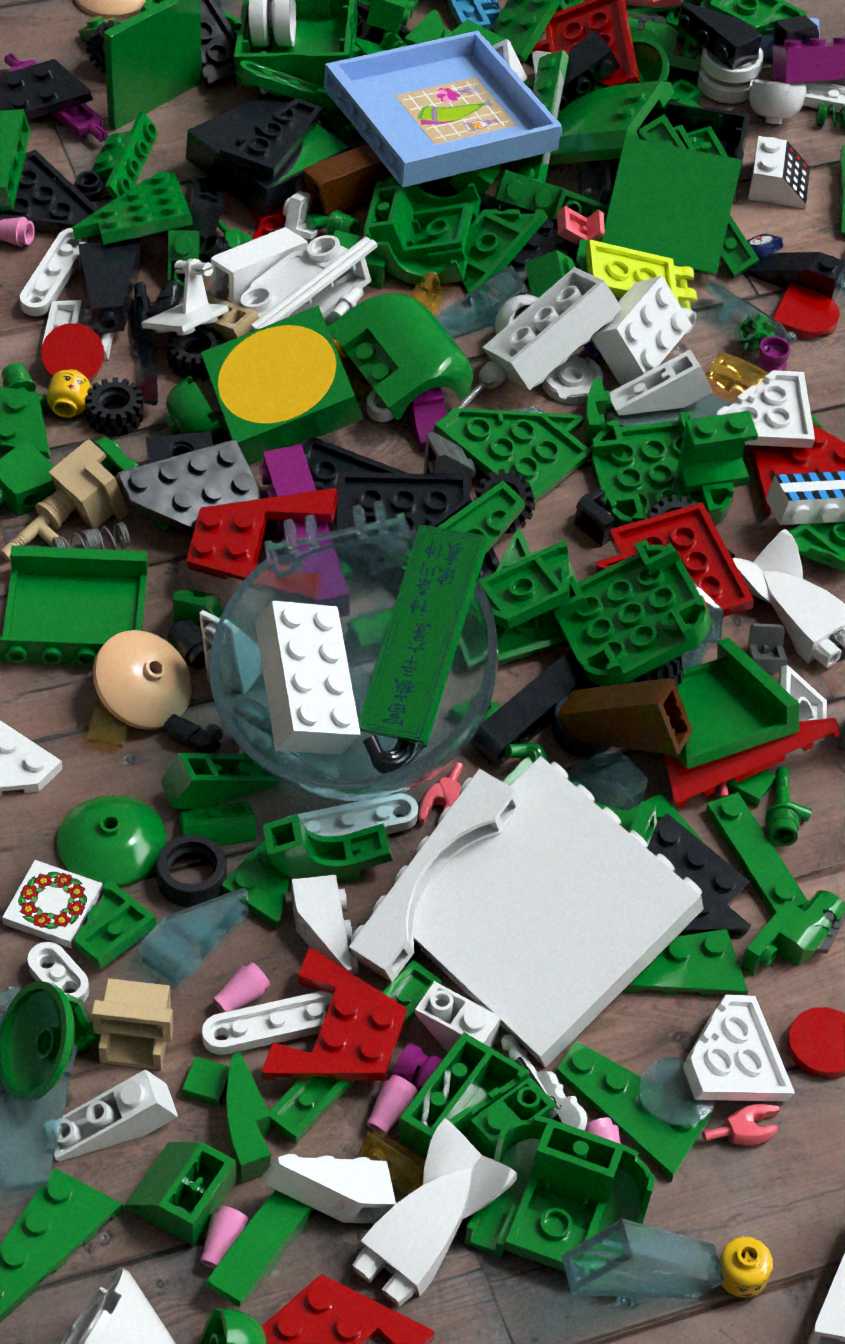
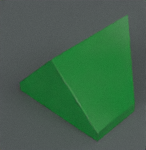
[173,588,229,628]

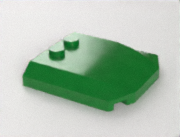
[549,80,674,165]

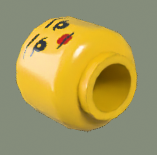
[46,369,91,418]
[717,1236,773,1298]

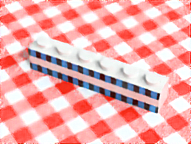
[766,471,845,525]

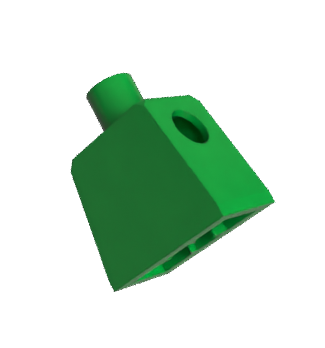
[0,439,56,516]

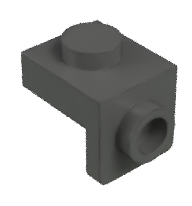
[747,623,788,675]

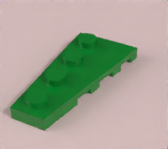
[401,481,525,565]
[622,929,748,997]
[556,1041,710,1182]
[0,1167,123,1323]

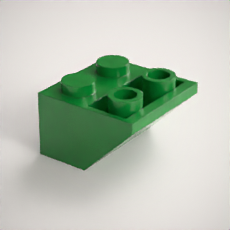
[125,1142,236,1246]

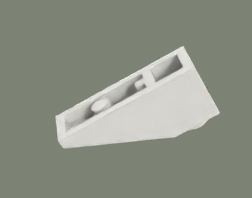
[610,350,713,416]

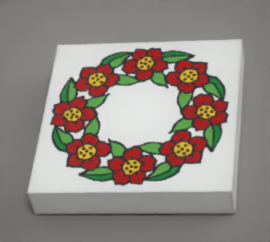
[2,860,103,948]

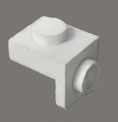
[283,191,321,241]

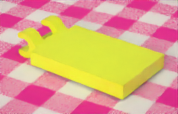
[585,240,697,310]

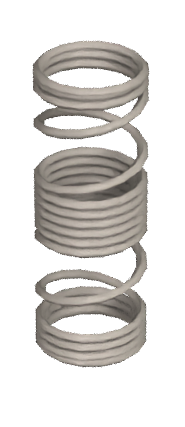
[52,521,130,549]

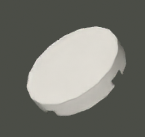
[541,353,603,405]

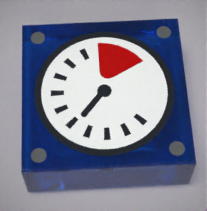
[747,233,783,258]

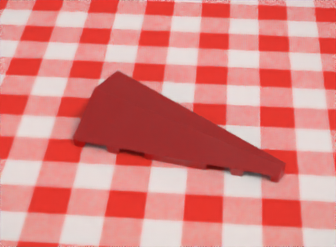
[663,718,840,809]

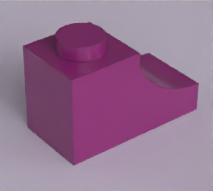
[405,387,446,452]

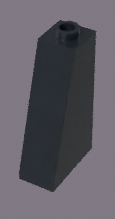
[78,238,141,334]

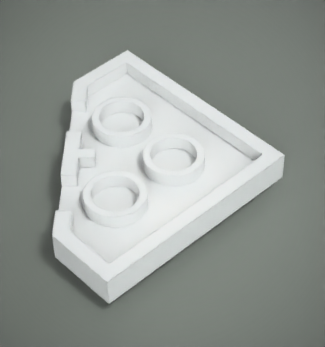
[716,370,815,448]
[0,721,62,796]
[682,995,795,1101]

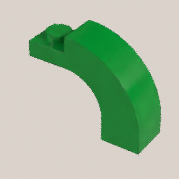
[263,814,393,883]

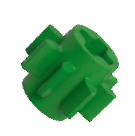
[737,314,776,354]

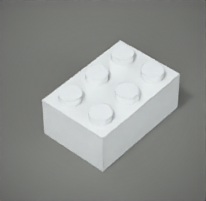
[591,275,692,385]

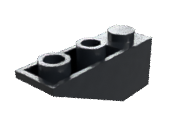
[677,1,762,70]
[559,30,621,111]

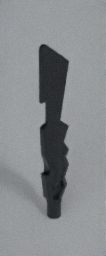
[130,282,158,406]

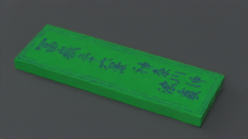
[358,525,489,745]

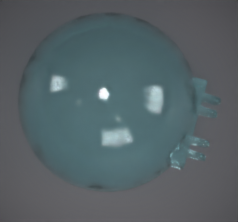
[209,500,499,801]

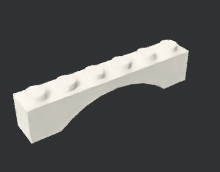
[349,769,521,983]

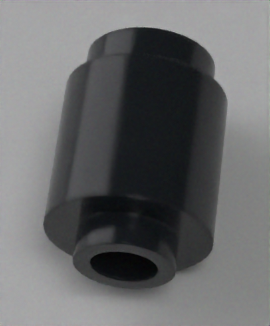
[167,619,206,670]

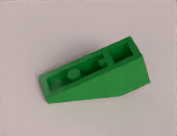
[160,753,280,809]

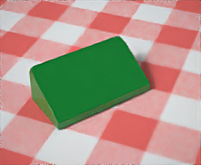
[178,802,256,846]

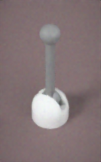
[448,361,506,413]

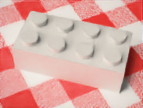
[482,267,622,390]
[255,601,361,755]

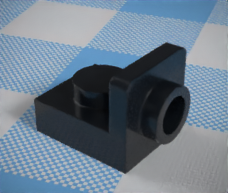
[574,488,615,547]

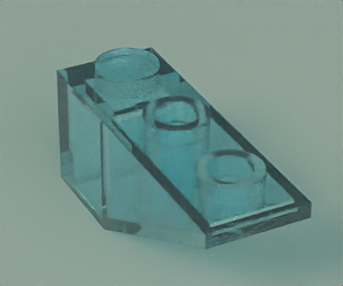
[435,265,531,339]
[141,888,249,986]

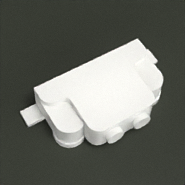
[240,235,378,331]

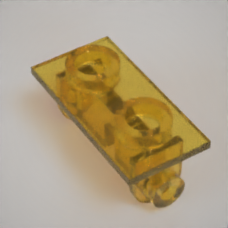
[411,271,447,316]
[357,1131,425,1196]

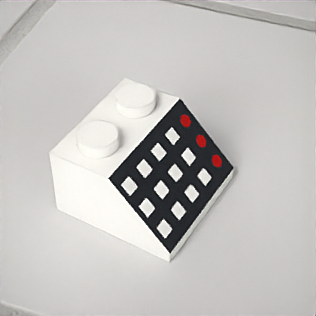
[748,136,810,209]

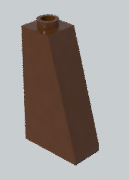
[303,144,392,217]
[557,678,693,756]

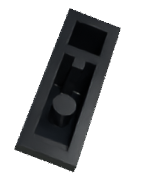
[184,174,223,241]
[748,252,845,301]

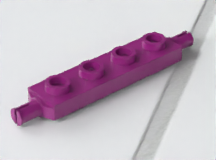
[4,53,108,142]

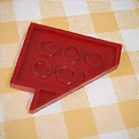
[529,0,640,88]
[748,423,845,516]
[595,502,754,618]

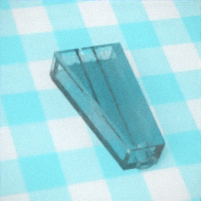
[561,1219,726,1299]

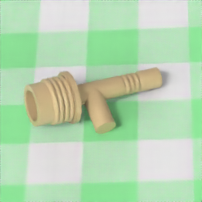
[0,490,75,561]

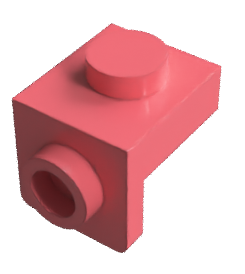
[557,206,605,246]

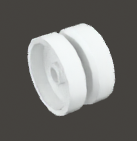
[248,0,296,47]
[697,47,763,104]

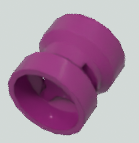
[755,336,791,378]
[393,1043,442,1091]

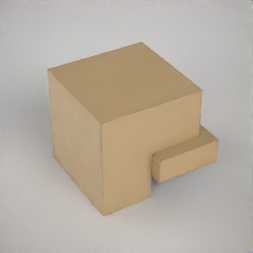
[49,439,129,528]
[92,978,173,1071]

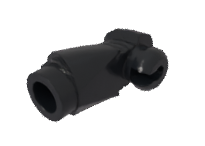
[150,280,183,318]
[163,714,224,753]

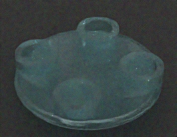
[640,1057,716,1130]

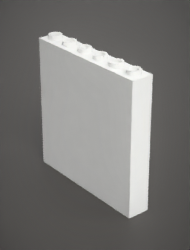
[413,756,704,1068]

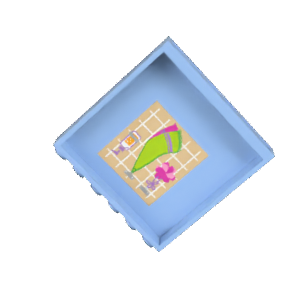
[324,31,562,188]

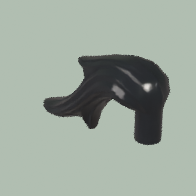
[363,735,428,775]

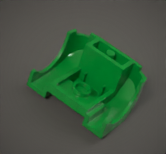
[364,175,481,286]
[328,293,475,420]
[464,1115,655,1300]

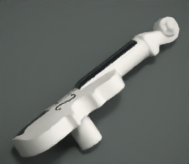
[501,1034,587,1131]

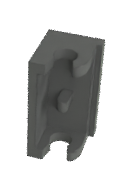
[577,159,612,205]

